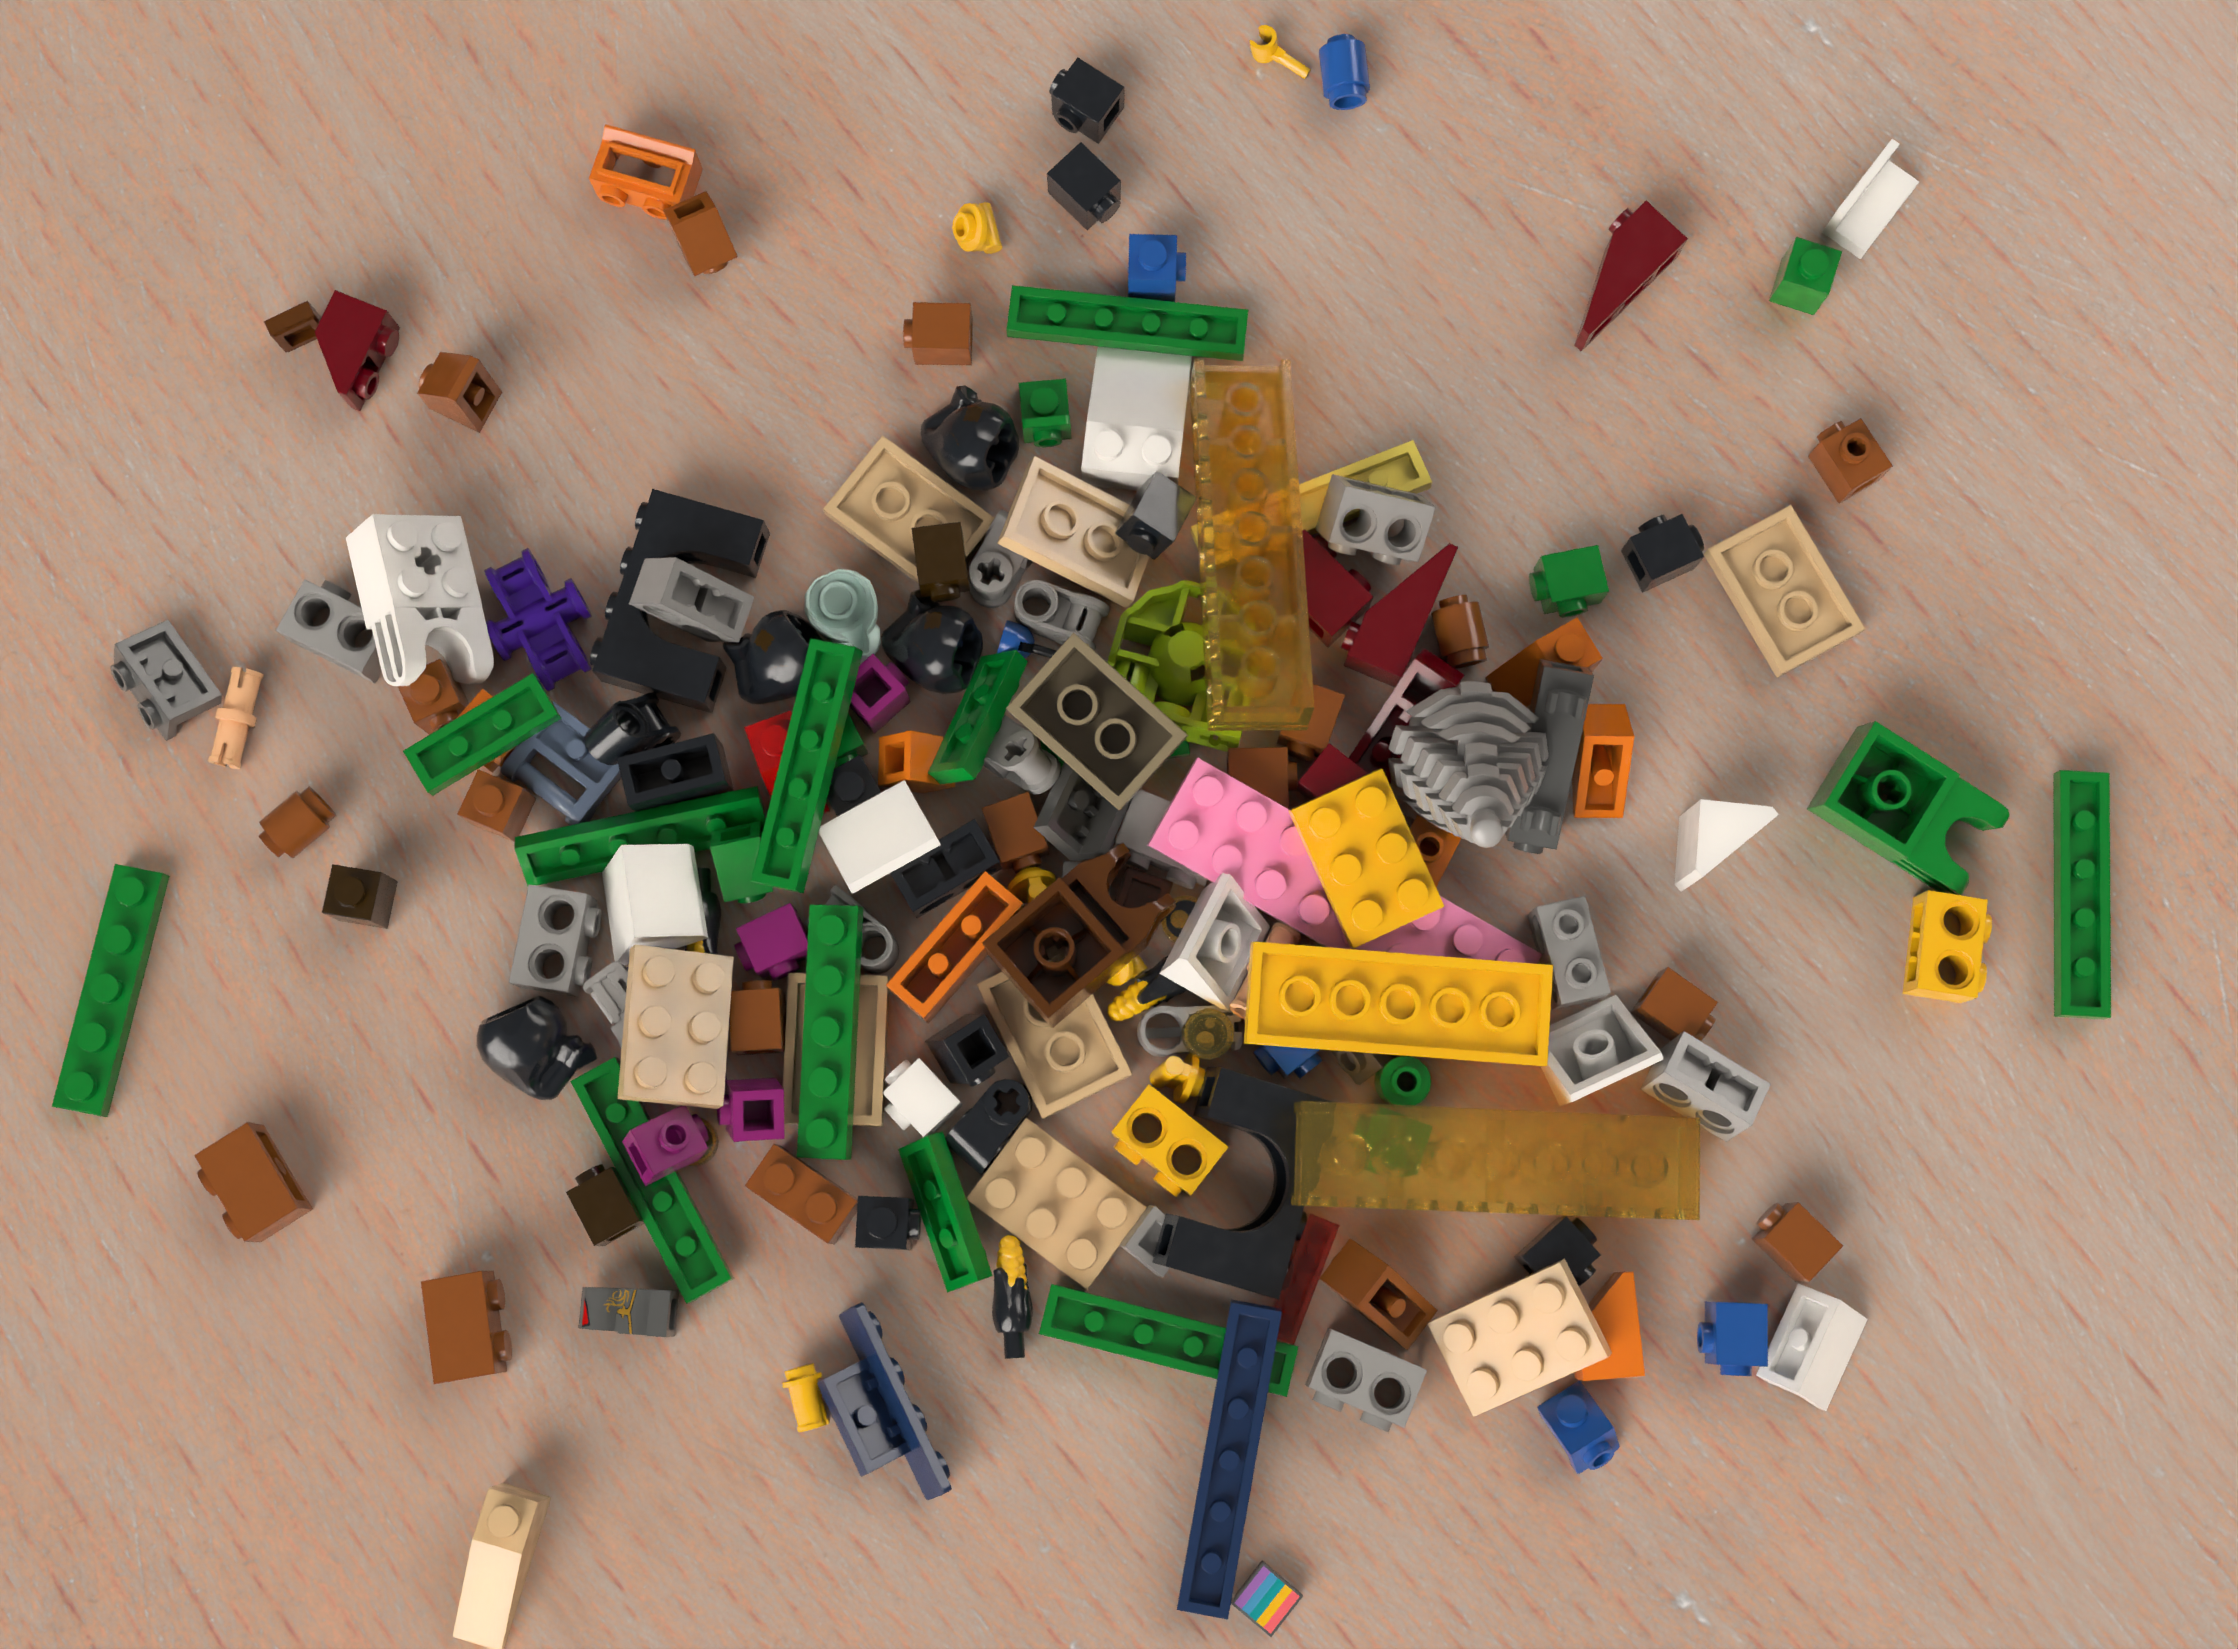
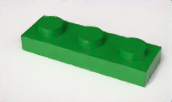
[928,650,1028,784]
[403,673,562,796]
[898,1131,993,1293]

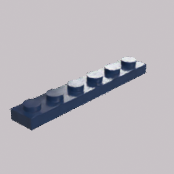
[1177,1299,1282,1620]

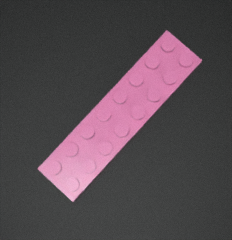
[1147,758,1542,964]

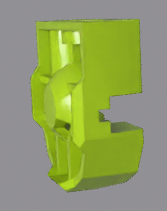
[1107,580,1263,752]

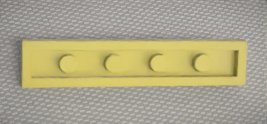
[1191,440,1432,575]

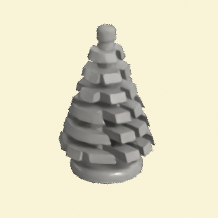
[1388,681,1549,848]

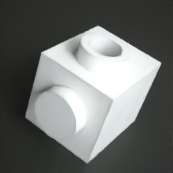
[882,1058,963,1137]

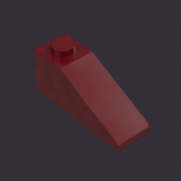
[1574,200,1688,351]
[1340,543,1458,688]
[1349,648,1465,784]

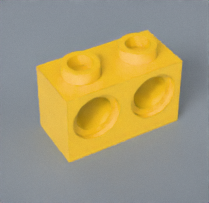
[1902,890,1992,1003]
[1111,1084,1228,1198]

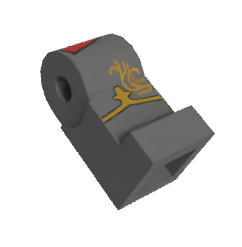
[578,1287,679,1337]

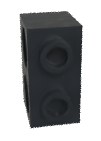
[890,819,1002,918]

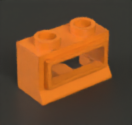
[589,124,703,220]

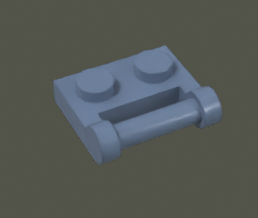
[500,701,621,825]

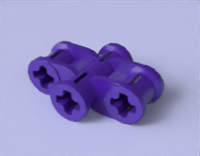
[484,548,592,692]

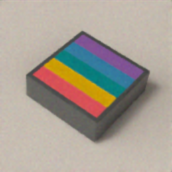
[1231,1560,1303,1637]

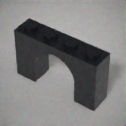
[590,489,770,713]
[1152,1067,1334,1300]

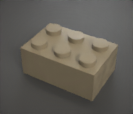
[1006,633,1189,811]

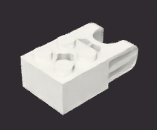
[346,514,494,686]

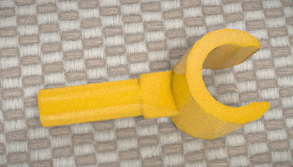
[1249,25,1311,79]

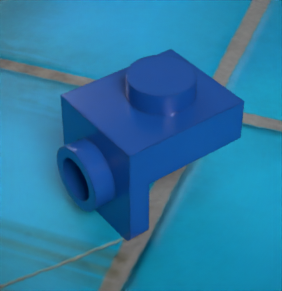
[1537,1380,1620,1474]

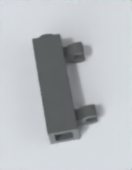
[1505,659,1594,854]

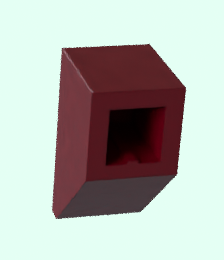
[315,290,400,411]
[1294,529,1374,648]

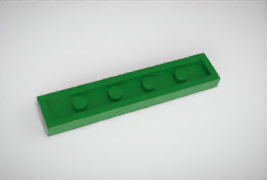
[1007,285,1249,361]
[751,639,863,894]
[2053,770,2111,1020]
[514,786,767,886]
[52,864,170,1117]
[797,904,864,1160]
[570,1057,734,1304]
[1039,1284,1299,1397]

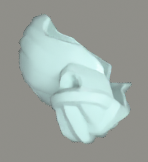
[804,569,881,664]

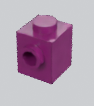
[850,654,911,734]
[734,903,808,981]
[717,1077,785,1142]
[622,1105,709,1186]

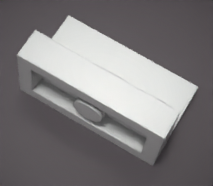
[1822,139,1919,259]
[1756,1283,1868,1411]

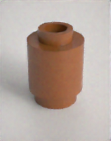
[1431,595,1489,669]
[258,786,336,858]

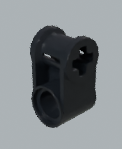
[584,692,681,765]
[945,1079,1033,1175]

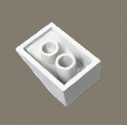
[1081,347,1192,491]

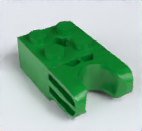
[1807,721,2010,895]

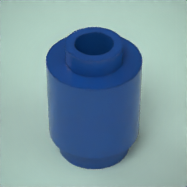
[1319,34,1370,110]

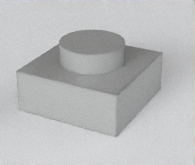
[1119,1205,1170,1277]

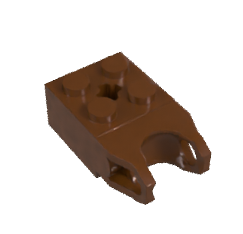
[982,843,1176,1028]

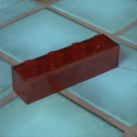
[1272,1213,1340,1345]

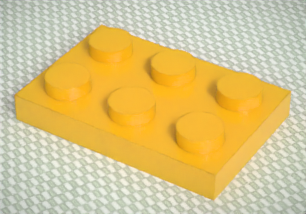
[1288,769,1444,949]

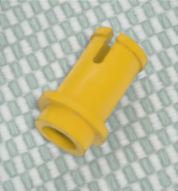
[782,1363,830,1432]

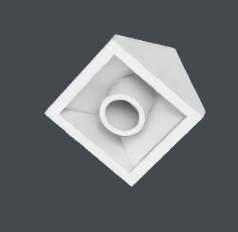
[819,780,941,894]
[1674,799,1779,892]
[602,844,708,965]
[1160,873,1270,1010]
[1541,995,1663,1106]

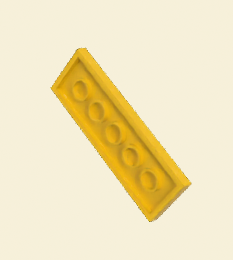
[1244,941,1553,1066]

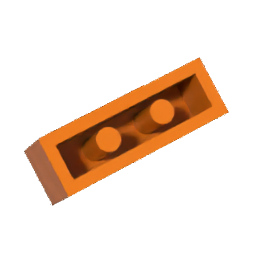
[886,871,1024,1024]

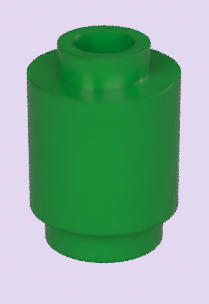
[1374,1056,1431,1107]

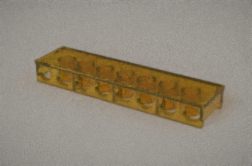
[1190,359,1314,731]
[1291,1101,1700,1220]

